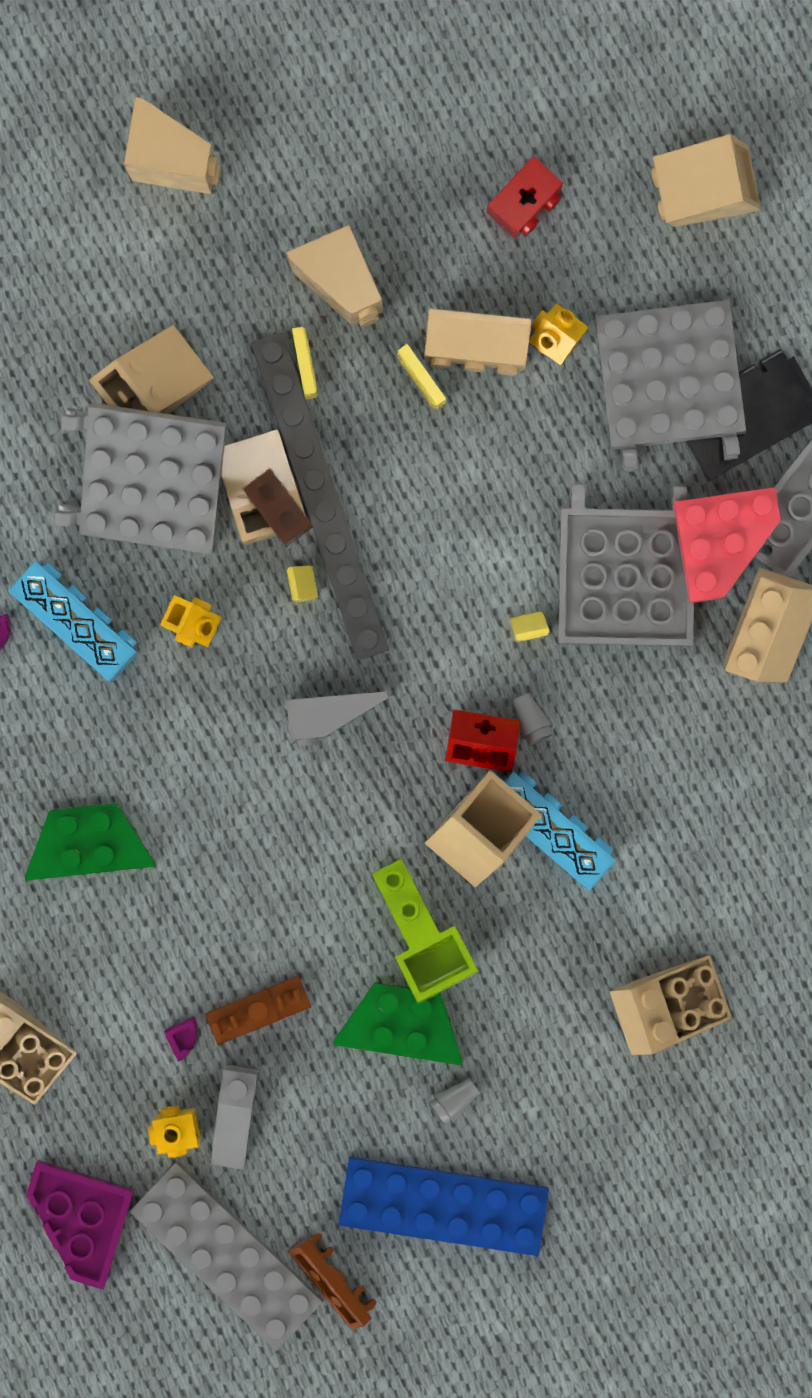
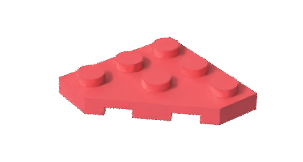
[673,487,781,603]

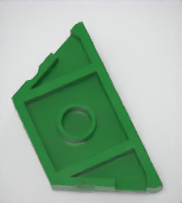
[25,803,155,881]
[333,982,462,1065]

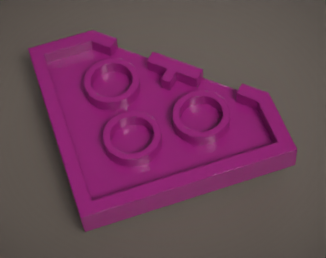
[26,1160,135,1290]

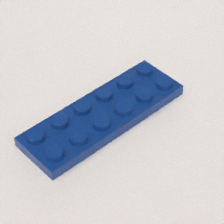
[339,1157,549,1256]

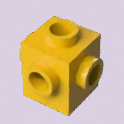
[529,303,589,365]
[160,595,222,648]
[148,1106,201,1158]

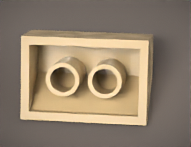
[424,308,532,375]
[724,567,812,682]

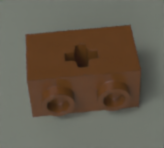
[242,468,313,547]

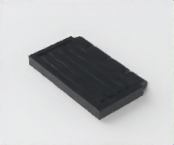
[686,349,812,481]

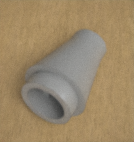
[512,693,553,746]
[428,1078,480,1126]

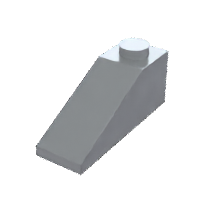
[286,691,389,747]
[211,1064,260,1170]

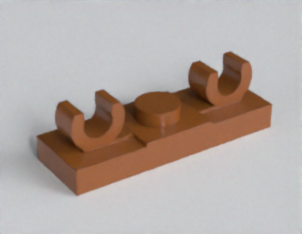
[205,975,312,1045]
[287,1233,377,1330]

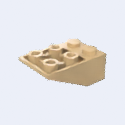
[89,325,215,414]
[222,429,306,546]
[609,955,732,1055]
[0,991,77,1105]

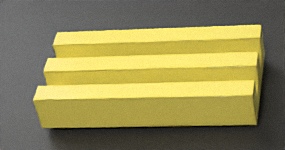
[292,326,318,399]
[397,344,446,410]

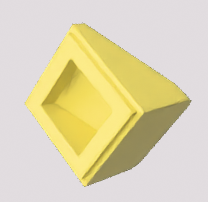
[286,565,318,602]
[510,611,550,642]

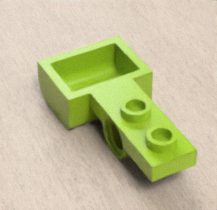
[372,859,479,1003]

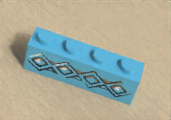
[8,561,140,682]
[504,771,616,891]

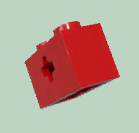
[486,156,563,239]
[445,709,520,773]

